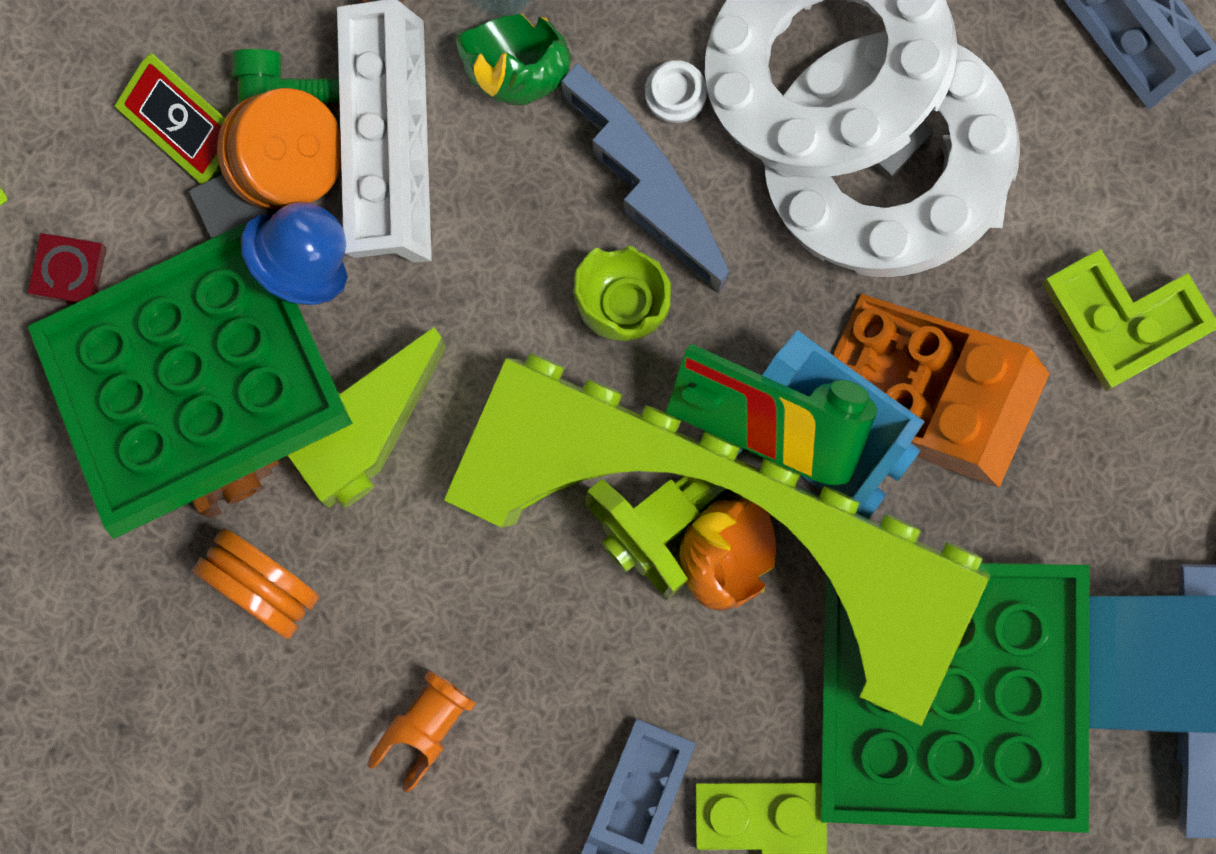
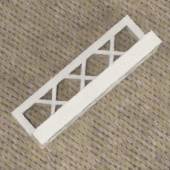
[337,0,432,263]

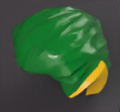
[456,14,571,106]

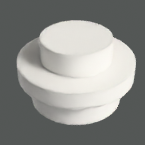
[645,60,707,123]

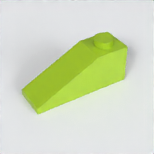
[288,327,446,508]

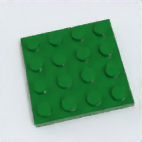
[28,222,353,539]
[821,563,1089,833]

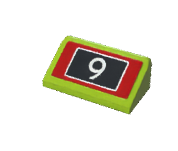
[114,52,225,185]

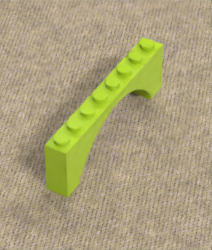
[444,352,990,726]

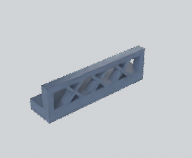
[1064,0,1216,109]

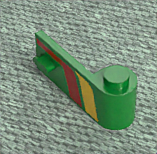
[666,344,877,485]

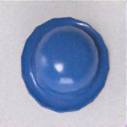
[241,202,348,305]

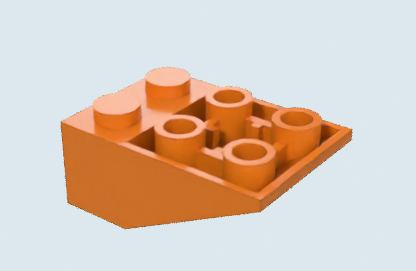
[833,294,1050,488]

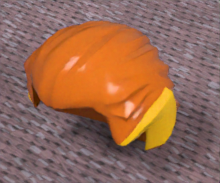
[679,497,776,612]

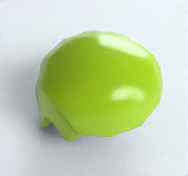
[573,245,671,342]

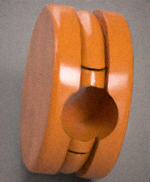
[217,88,342,210]
[192,528,319,640]

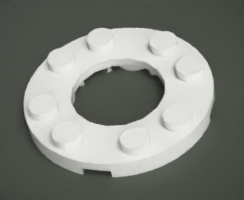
[705,0,957,177]
[765,32,1020,277]

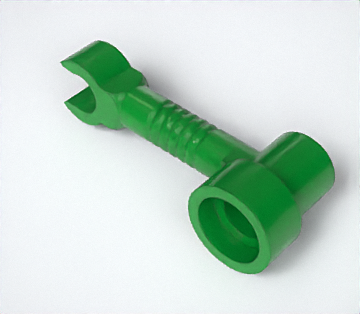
[231,49,340,103]

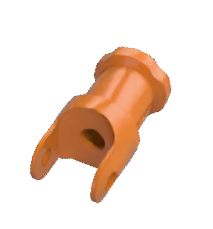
[367,670,477,792]

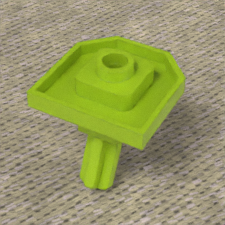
[585,476,727,600]

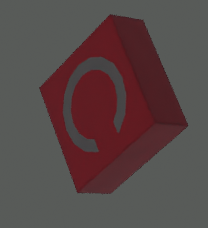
[28,233,107,304]

